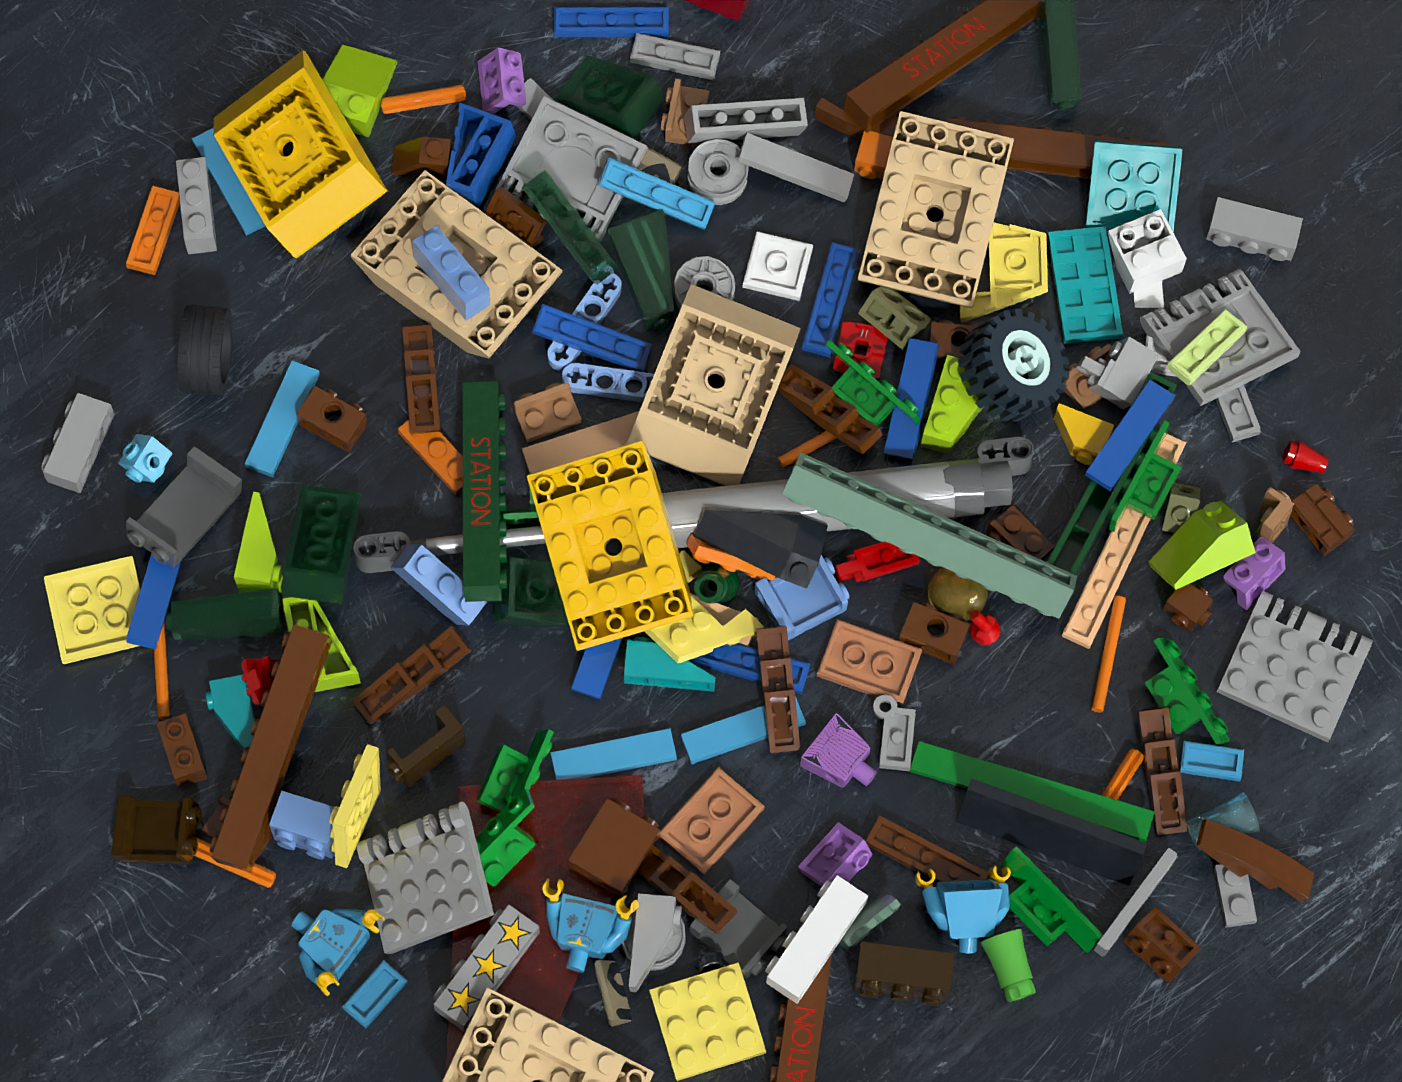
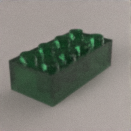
[282,485,361,604]

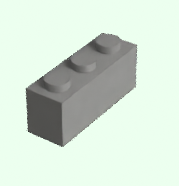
[176,157,217,254]
[1206,197,1303,261]
[42,393,115,493]

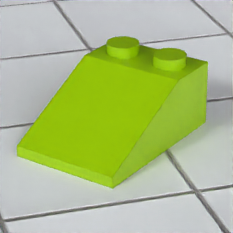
[322,45,397,138]
[234,492,285,601]
[1149,500,1255,590]

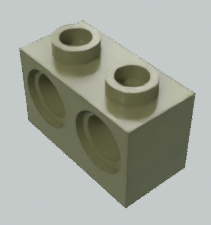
[858,286,932,350]

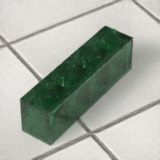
[522,170,620,285]

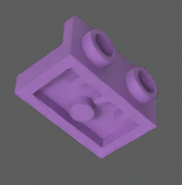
[477,47,526,115]
[1223,537,1286,610]
[798,822,872,887]

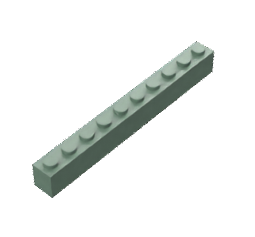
[782,452,1077,619]

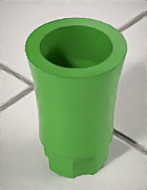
[981,929,1036,1002]

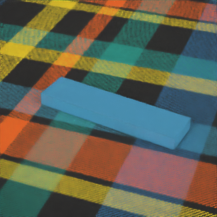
[192,128,266,236]
[597,158,716,230]
[245,361,320,477]
[681,696,806,765]
[551,729,677,784]

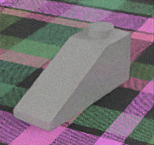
[629,893,682,992]

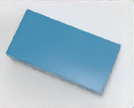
[1180,741,1244,782]
[342,960,407,1029]

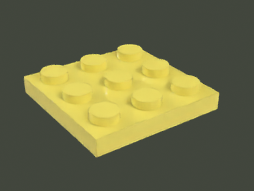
[44,556,141,664]
[329,744,381,868]
[649,962,766,1081]

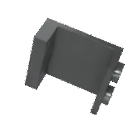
[690,879,787,979]

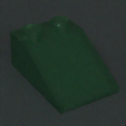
[556,55,665,139]
[494,557,570,627]

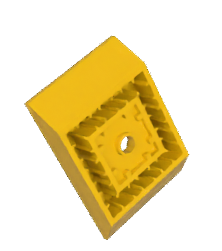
[214,50,387,258]
[527,441,694,651]

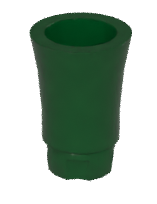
[694,562,740,604]

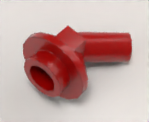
[969,610,1000,645]

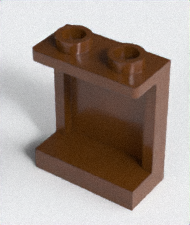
[568,798,660,898]

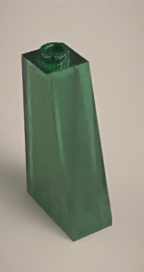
[1038,0,1082,111]
[608,209,674,331]
[166,588,284,640]

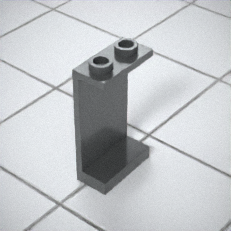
[126,446,242,568]

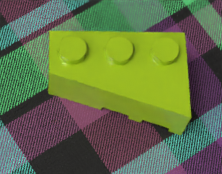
[921,355,984,455]
[282,593,361,692]

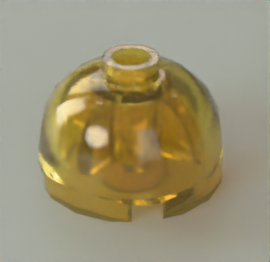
[927,566,988,621]

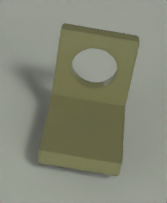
[1162,483,1200,533]

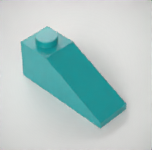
[624,637,716,692]
[205,674,255,751]

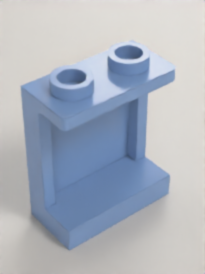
[755,555,850,640]

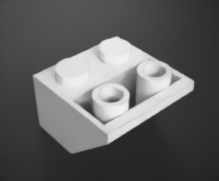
[1108,209,1187,294]

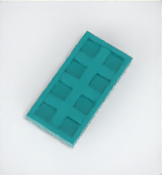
[1047,226,1123,344]

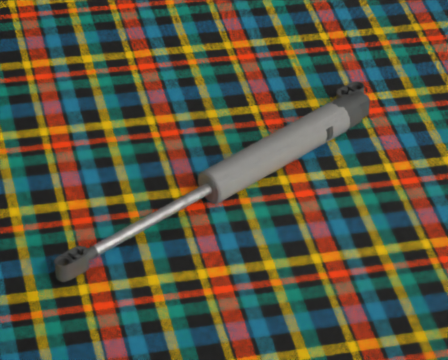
[353,437,1034,573]

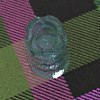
[1186,792,1260,849]

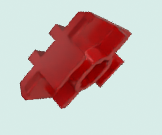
[833,321,888,379]
[241,656,281,705]

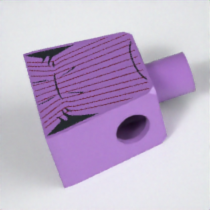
[800,713,877,788]

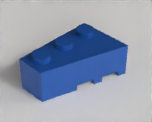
[446,103,517,209]

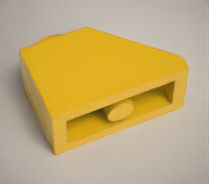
[1054,403,1114,465]

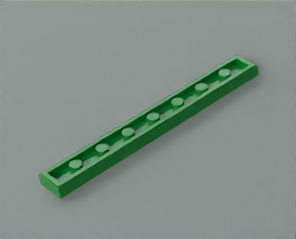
[910,741,1155,843]

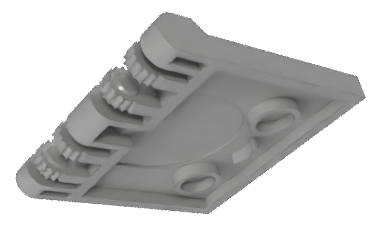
[495,96,648,245]
[1140,269,1301,406]
[1217,590,1373,742]
[357,801,494,954]

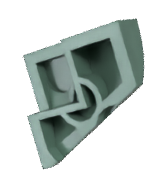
[839,893,901,952]

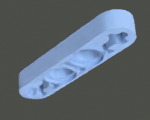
[548,272,621,371]
[562,363,654,403]

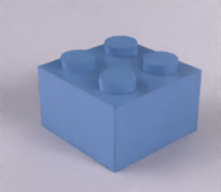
[269,791,335,860]

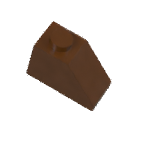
[391,137,452,180]

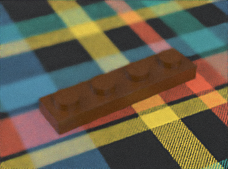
[865,815,989,882]

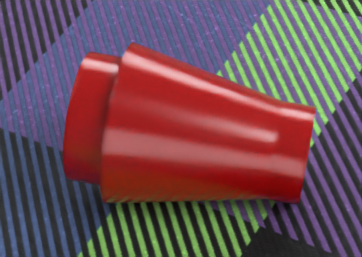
[1282,440,1329,474]

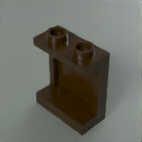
[386,705,466,789]
[111,795,202,865]

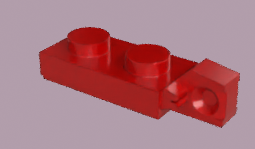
[835,541,920,582]

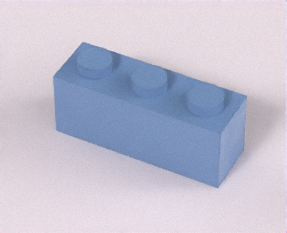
[412,225,490,321]
[390,544,487,626]

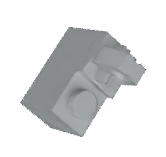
[1075,337,1159,409]

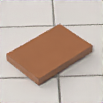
[817,619,922,706]
[659,767,765,876]

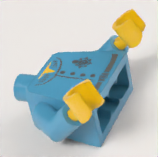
[915,865,1011,954]
[542,878,639,972]
[291,908,385,996]

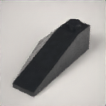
[693,508,828,589]

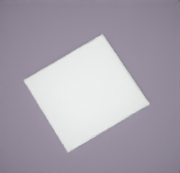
[1134,281,1164,308]

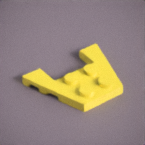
[960,222,1048,322]
[644,550,764,664]

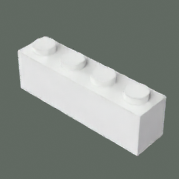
[765,875,868,1004]

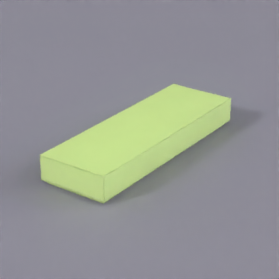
[1167,309,1247,386]

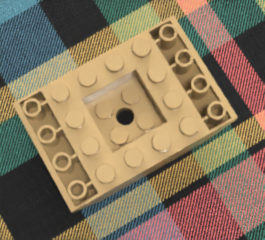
[858,111,1014,308]
[351,170,562,359]
[626,284,801,486]
[442,987,654,1082]

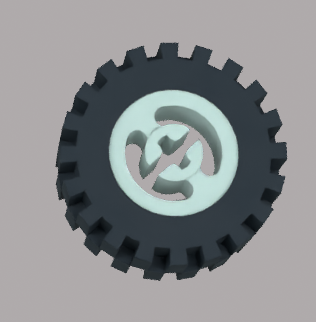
[958,309,1069,422]

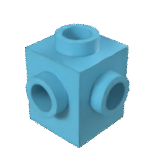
[118,434,173,483]

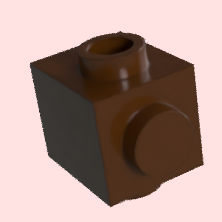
[1163,583,1213,632]

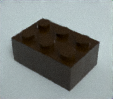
[853,942,955,1006]

